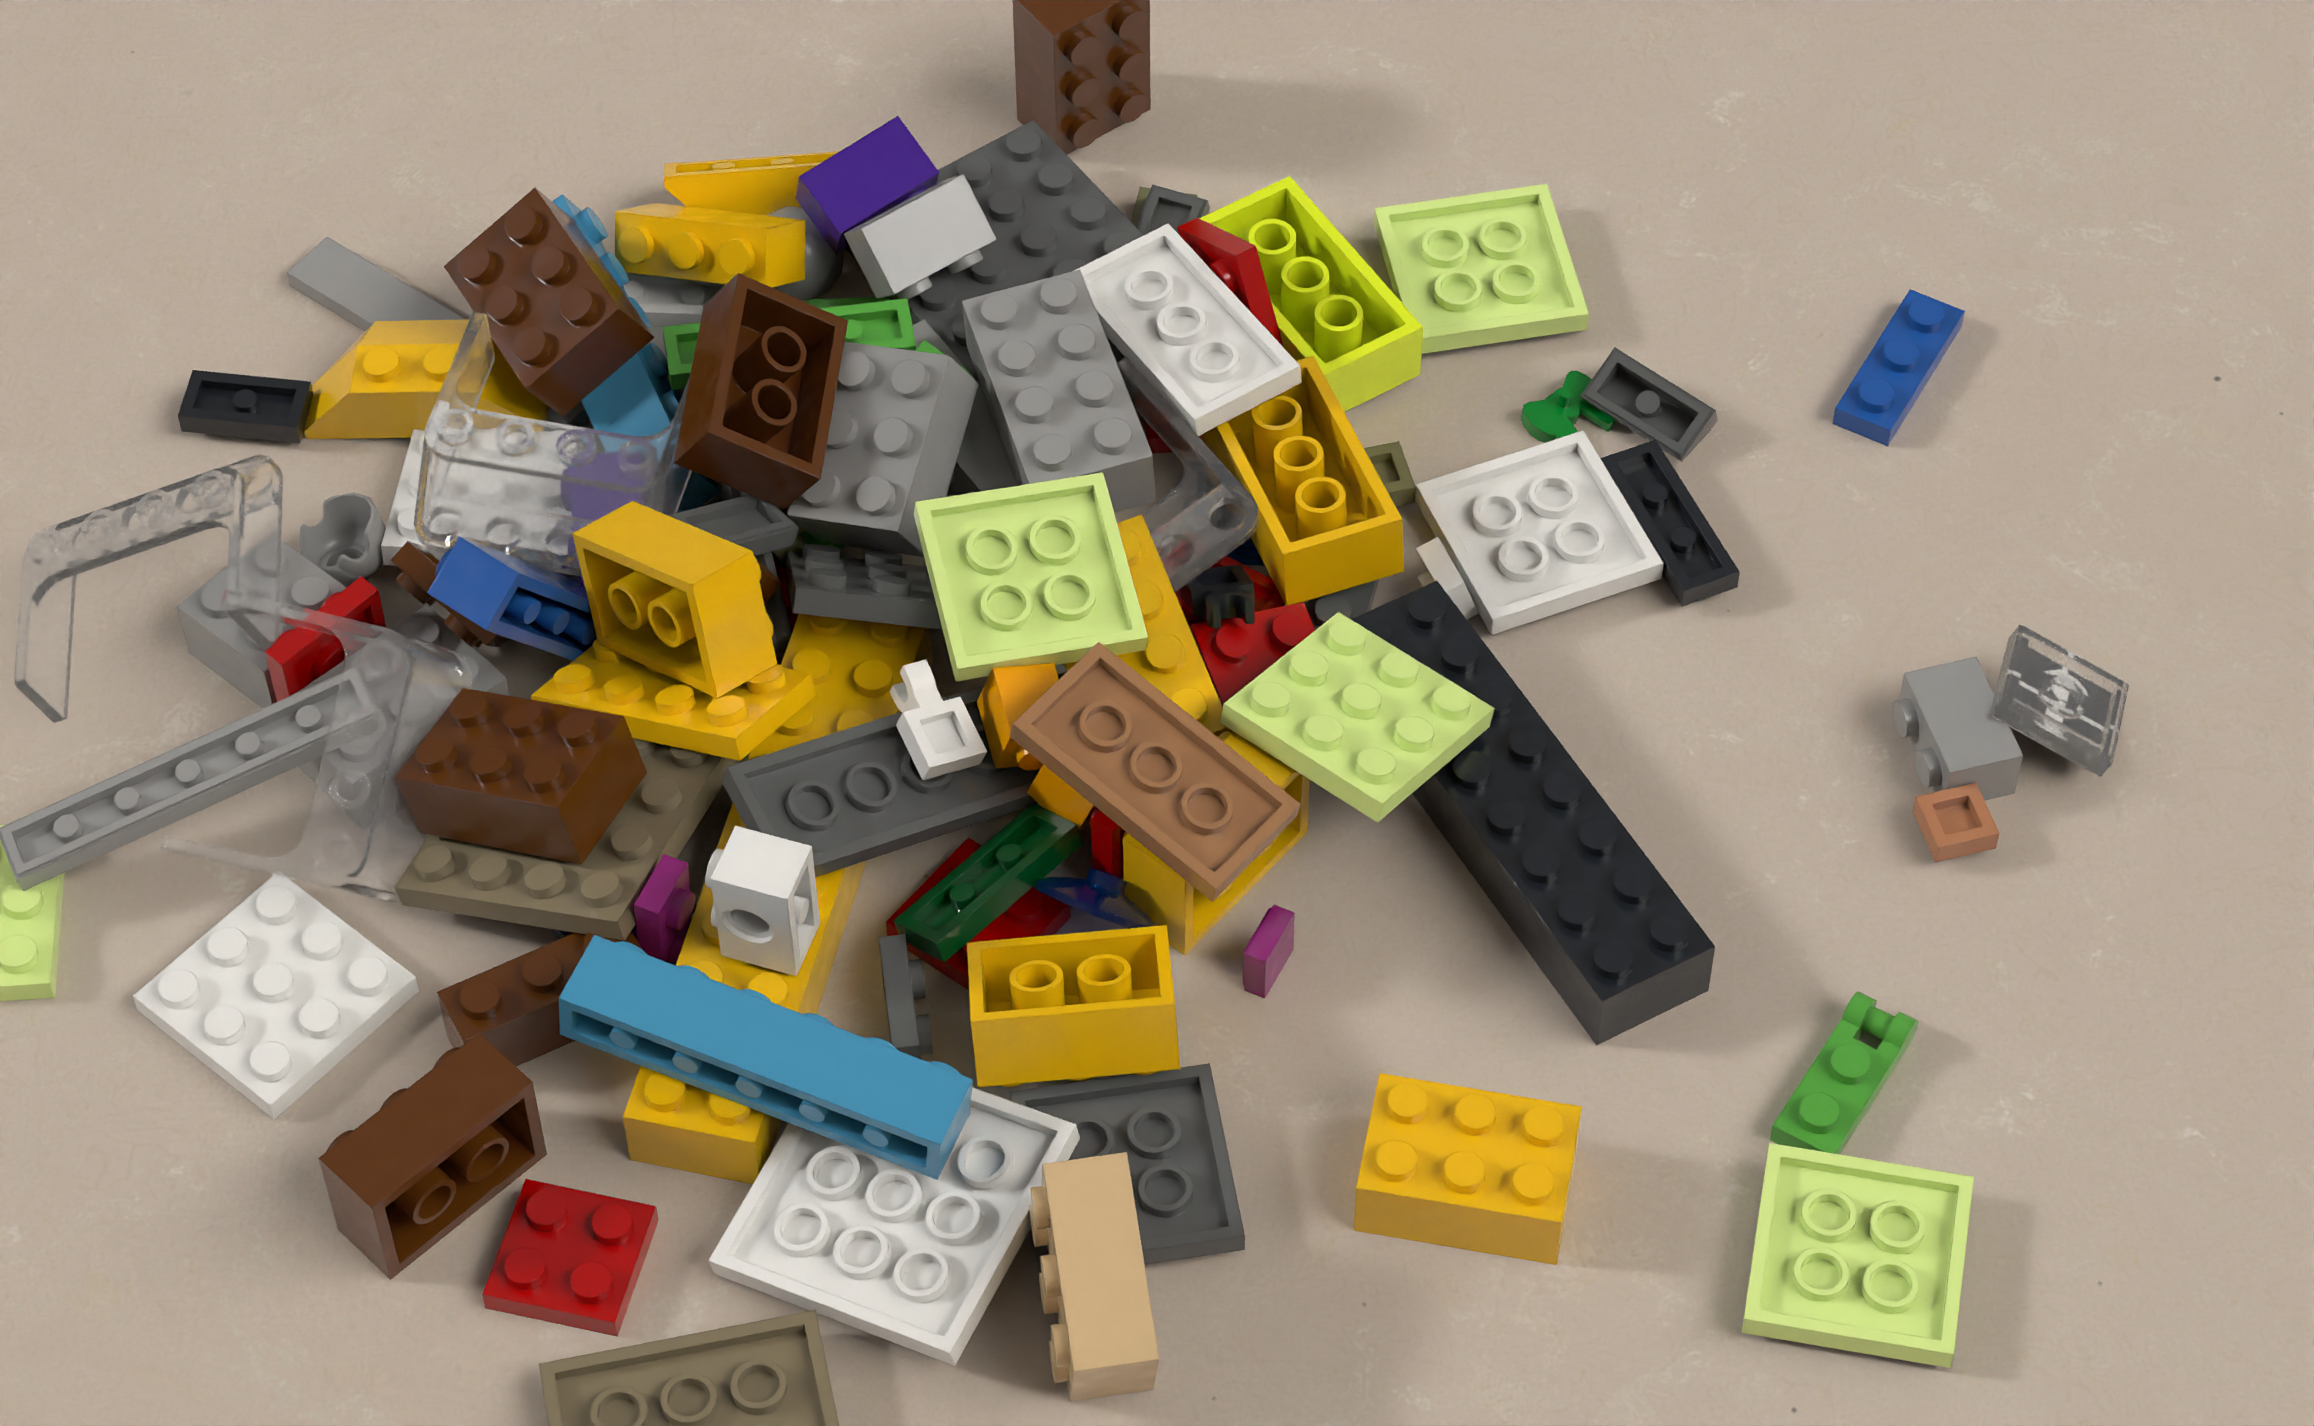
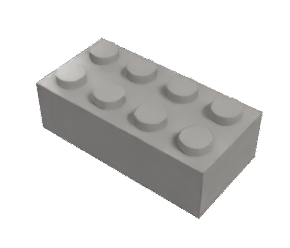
[962,269,1156,513]

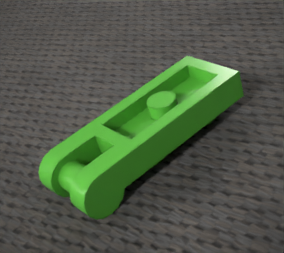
[1770,991,1919,1154]

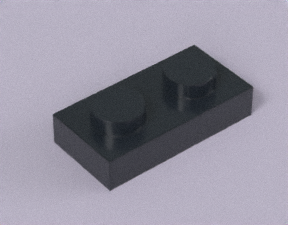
[178,370,314,443]

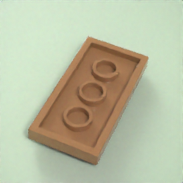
[1010,642,1301,902]

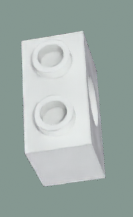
[705,826,820,976]

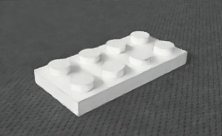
[1074,224,1302,437]

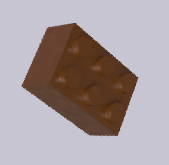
[1012,0,1151,154]
[444,188,655,416]
[673,273,848,509]
[395,688,647,864]
[319,1033,547,1280]

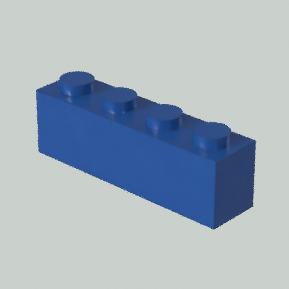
[427,536,597,661]

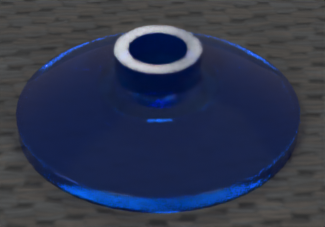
[1033,867,1157,929]

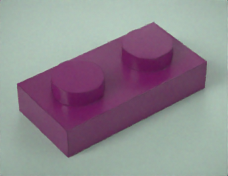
[634,854,695,966]

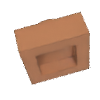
[1912,783,2000,863]

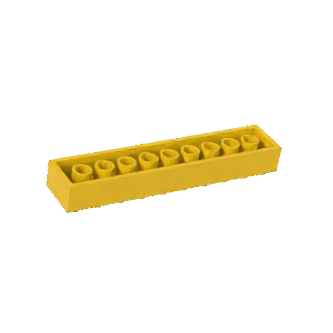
[623,614,933,1184]

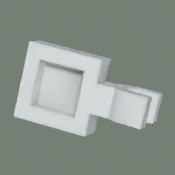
[889,660,987,780]

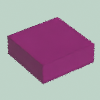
[1243,904,1295,999]

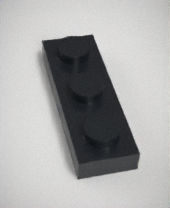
[1600,440,1740,607]

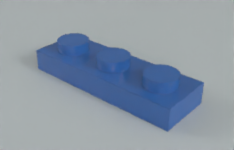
[1832,289,1965,446]

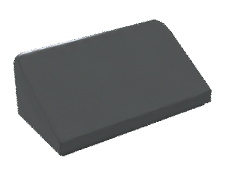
[1580,347,1718,462]

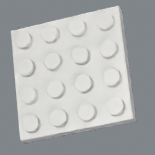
[708,1087,1080,1366]

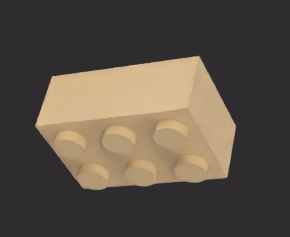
[1029,1152,1159,1402]

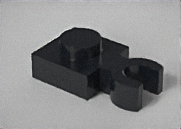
[1179,564,1255,629]

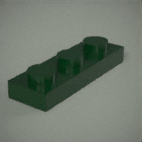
[893,803,1084,963]

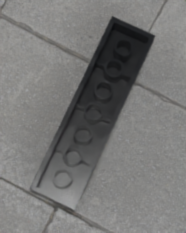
[1351,581,1715,1046]

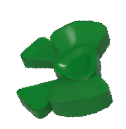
[1521,371,1614,443]

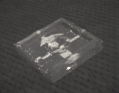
[1989,624,2129,777]

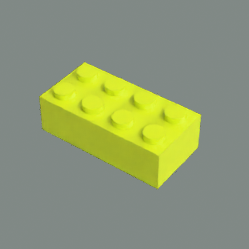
[1199,176,1423,412]

